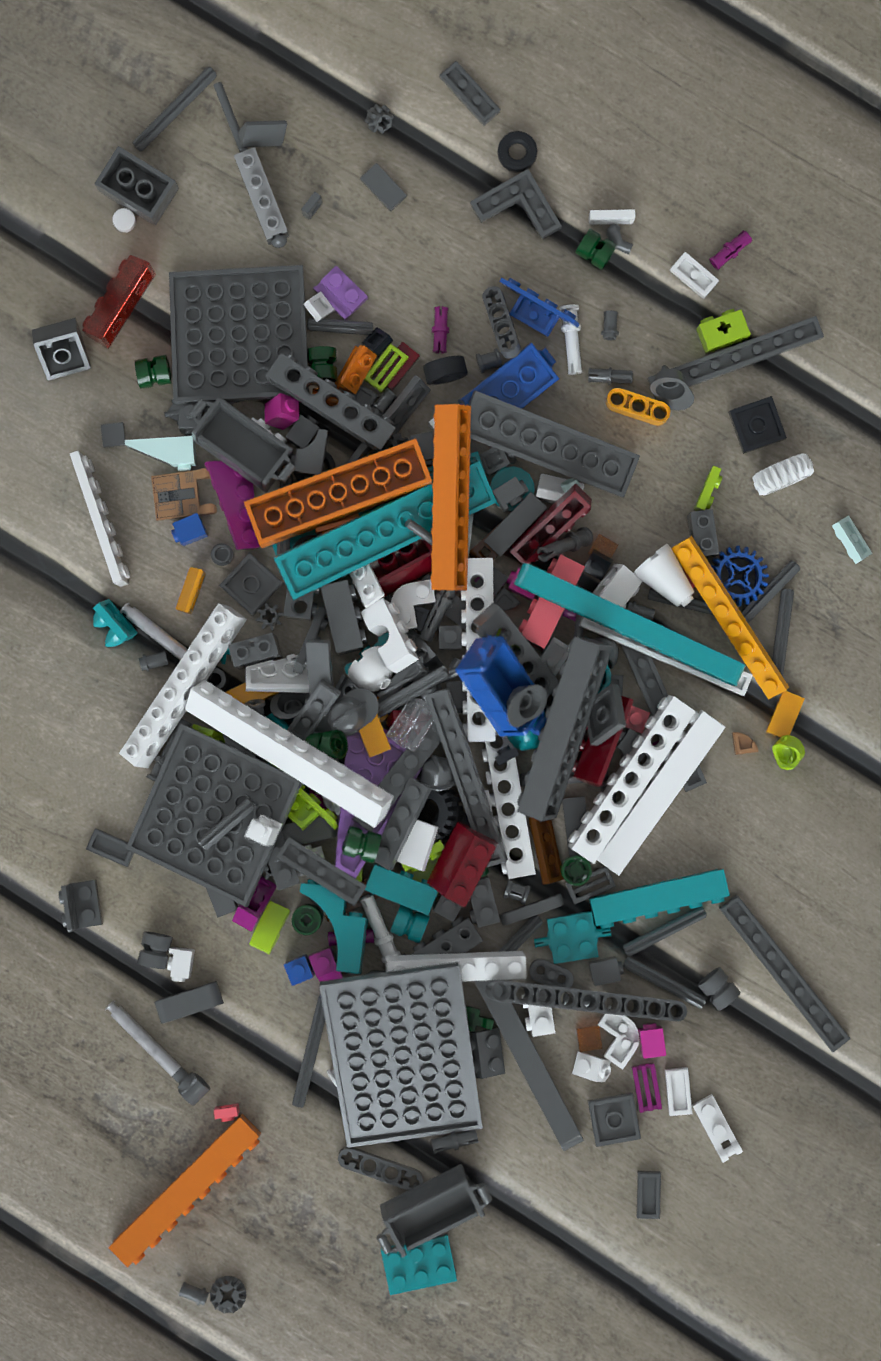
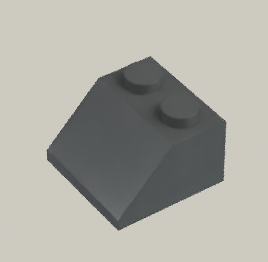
[32,318,91,380]

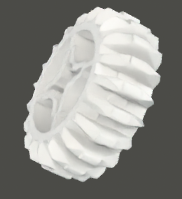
[753,453,814,495]

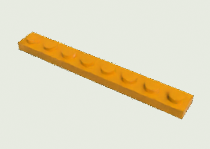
[671,535,789,700]

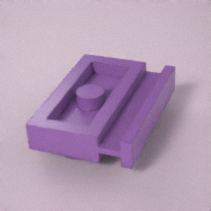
[313,266,368,320]

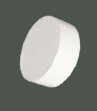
[113,208,136,232]

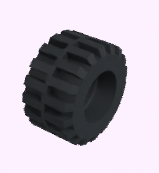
[418,789,463,841]

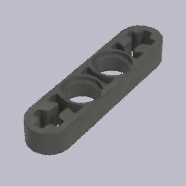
[482,286,521,359]
[338,1147,423,1190]

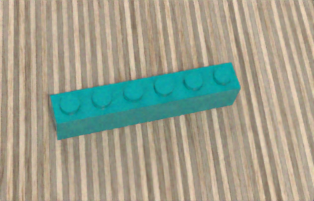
[589,868,730,929]

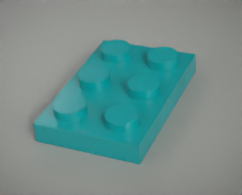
[381,1234,457,1295]

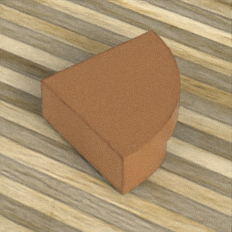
[732,732,758,755]

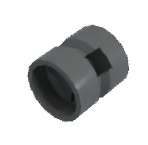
[137,931,173,969]
[698,967,741,1011]

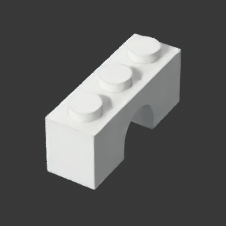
[360,598,419,674]

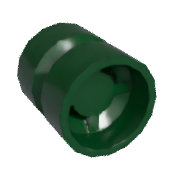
[575,228,617,270]
[307,346,338,382]
[134,355,172,389]
[305,729,348,760]
[342,826,381,863]
[560,855,592,886]
[291,903,323,935]

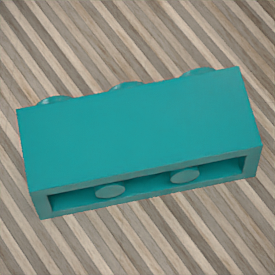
[365,864,438,915]

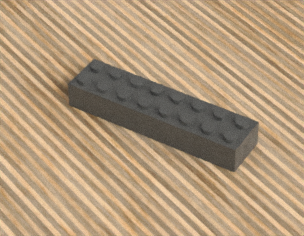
[517,637,613,821]

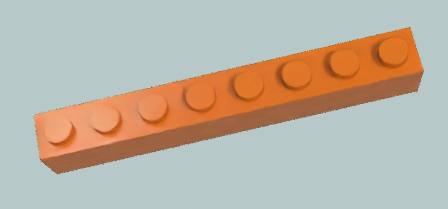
[431,404,471,590]
[108,1114,261,1268]

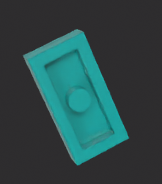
[93,599,138,647]

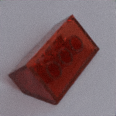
[82,255,156,349]

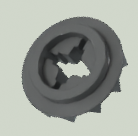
[210,1276,246,1314]

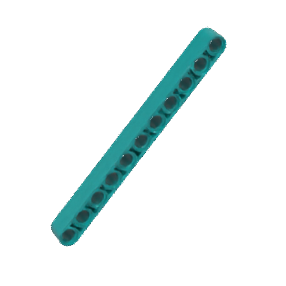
[514,563,746,686]

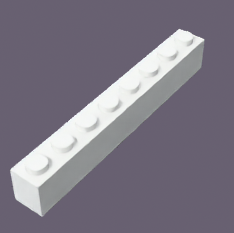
[597,710,726,875]

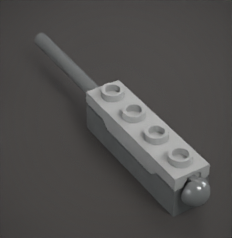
[213,82,289,248]

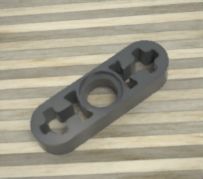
[499,893,564,926]

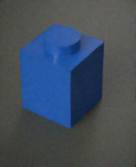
[171,513,208,546]
[284,954,315,986]

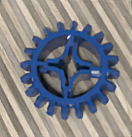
[712,546,769,607]

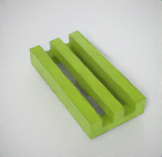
[364,343,409,394]

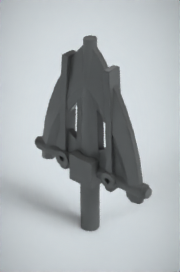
[377,654,459,716]

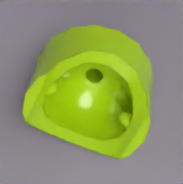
[772,735,805,770]

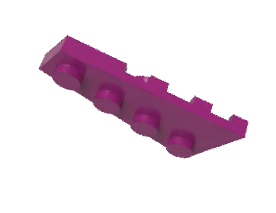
[204,461,261,550]

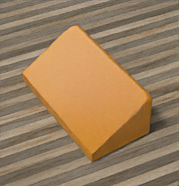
[176,567,206,614]

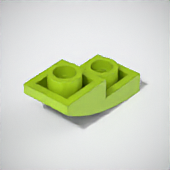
[249,901,290,955]

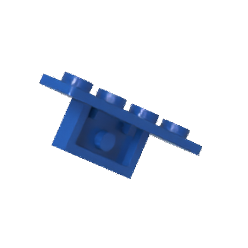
[499,277,580,337]

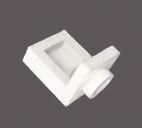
[572,1052,611,1082]

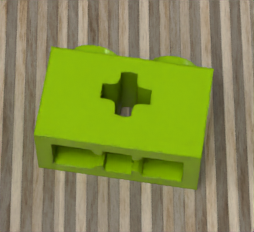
[696,309,751,354]

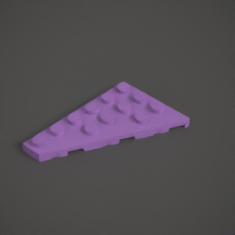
[335,732,422,878]

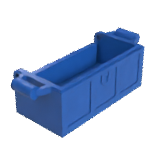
[458,343,560,409]
[455,635,547,737]

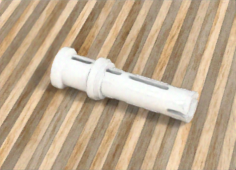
[559,304,583,375]
[360,893,401,963]

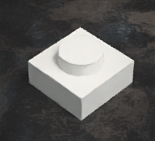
[303,292,335,322]

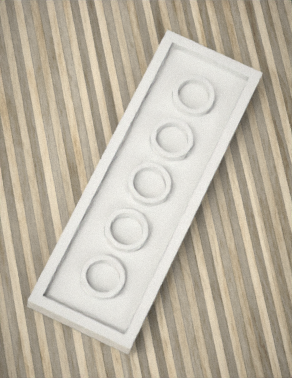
[70,451,130,587]

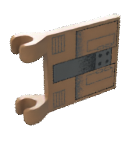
[151,468,217,521]

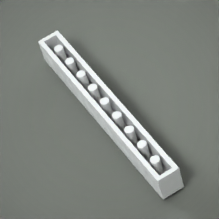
[185,679,393,828]

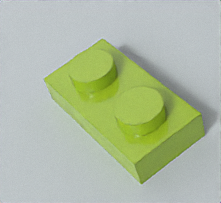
[694,466,723,511]

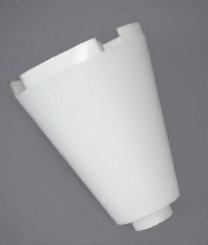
[634,544,694,607]

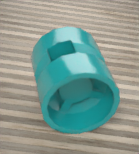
[390,905,430,944]

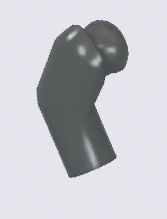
[606,224,633,255]

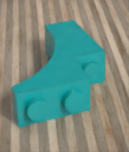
[300,880,368,974]

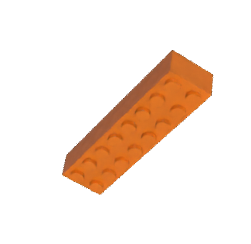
[244,439,432,548]

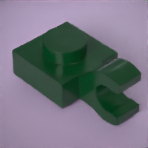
[465,1005,494,1032]

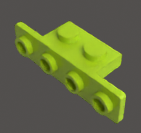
[270,763,338,831]

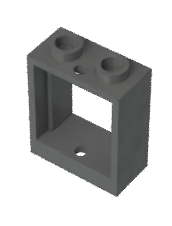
[228,632,283,670]

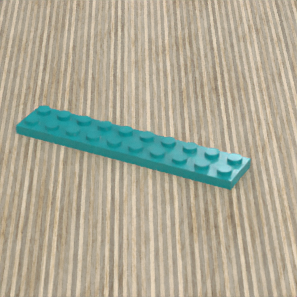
[273,460,497,600]

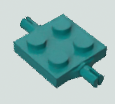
[534,911,611,964]

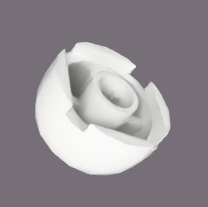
[348,646,393,692]

